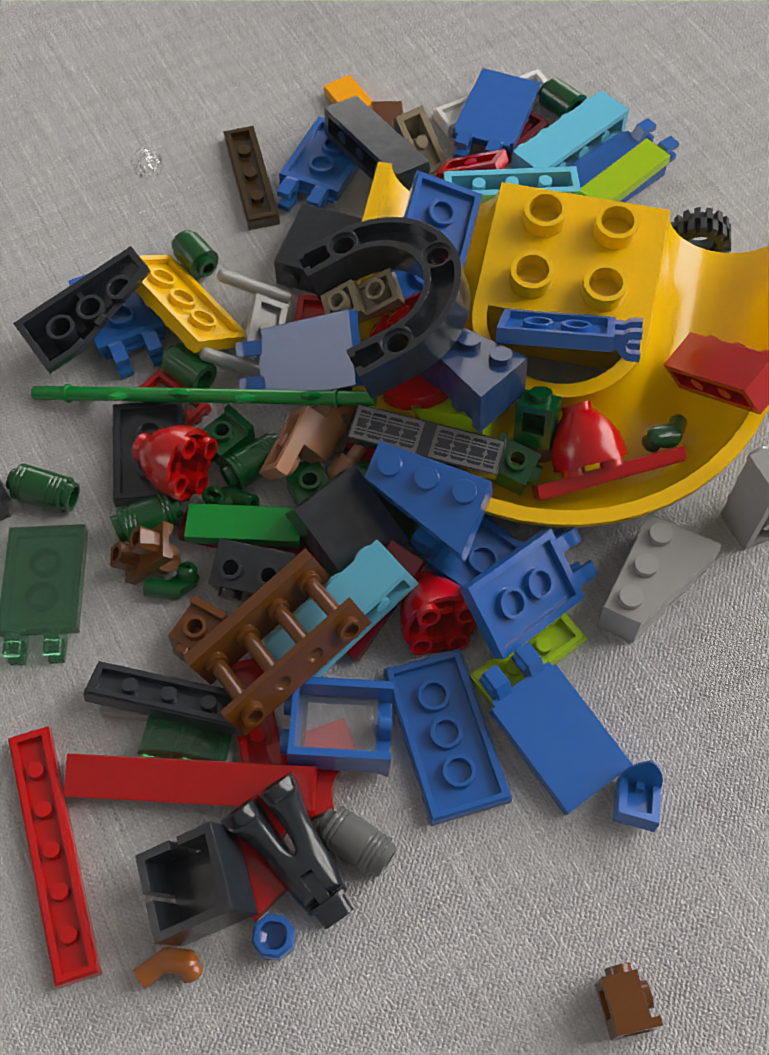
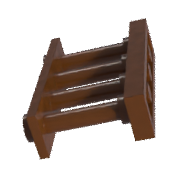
[183,548,372,735]

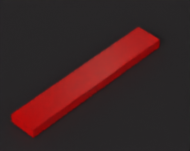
[8,726,103,989]
[63,753,317,811]

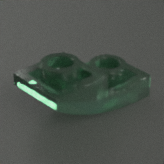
[137,716,232,761]

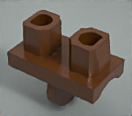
[110,521,180,585]

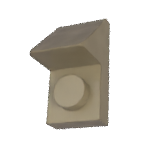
[393,105,446,175]

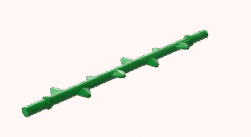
[31,384,377,408]

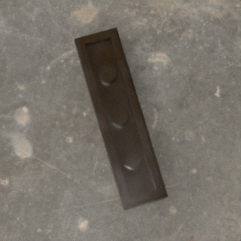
[223,126,280,230]

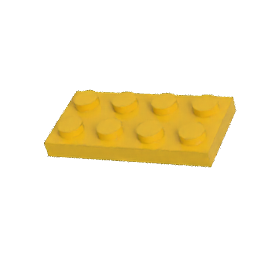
[135,255,246,353]

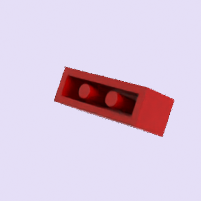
[663,332,769,415]

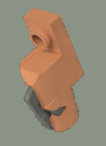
[259,405,357,481]

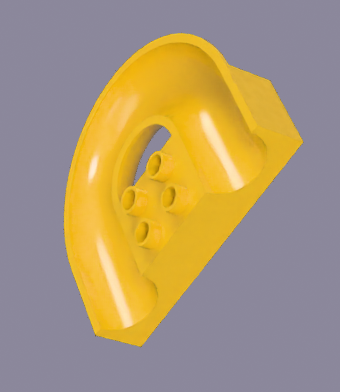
[352,162,769,528]

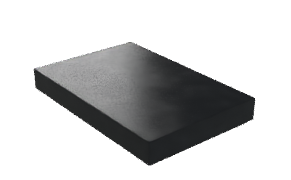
[113,402,190,507]

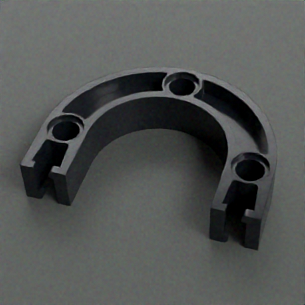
[295,217,471,400]

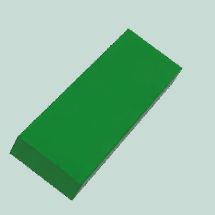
[184,503,301,548]

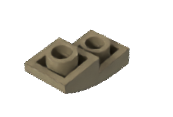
[320,268,405,323]

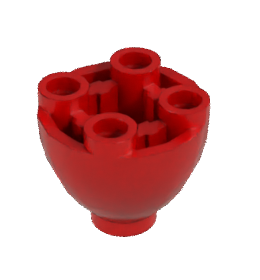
[551,400,628,479]
[132,425,217,501]
[400,570,477,655]

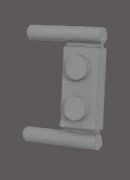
[199,268,291,377]

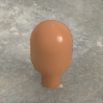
[326,444,368,480]

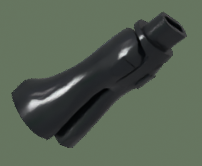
[221,772,354,929]

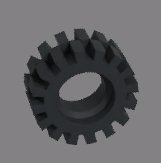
[671,207,732,253]

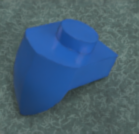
[613,760,663,832]

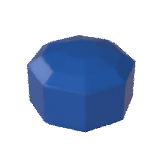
[251,914,296,961]

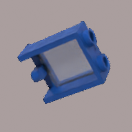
[280,676,394,777]

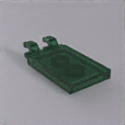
[0,524,88,666]

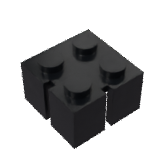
[135,821,259,947]

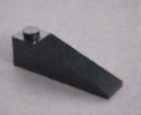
[13,246,151,374]

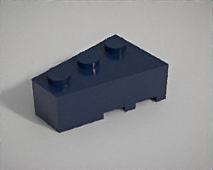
[419,328,528,433]

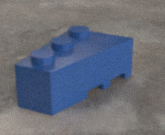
[365,441,493,563]

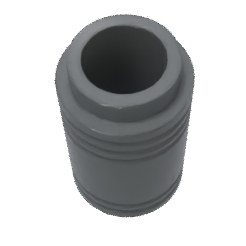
[316,805,398,878]

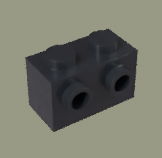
[208,538,296,601]

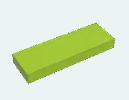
[580,138,671,201]
[469,613,587,709]

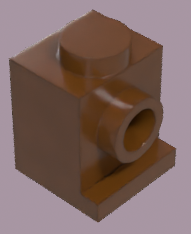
[168,595,228,662]
[595,963,663,1041]

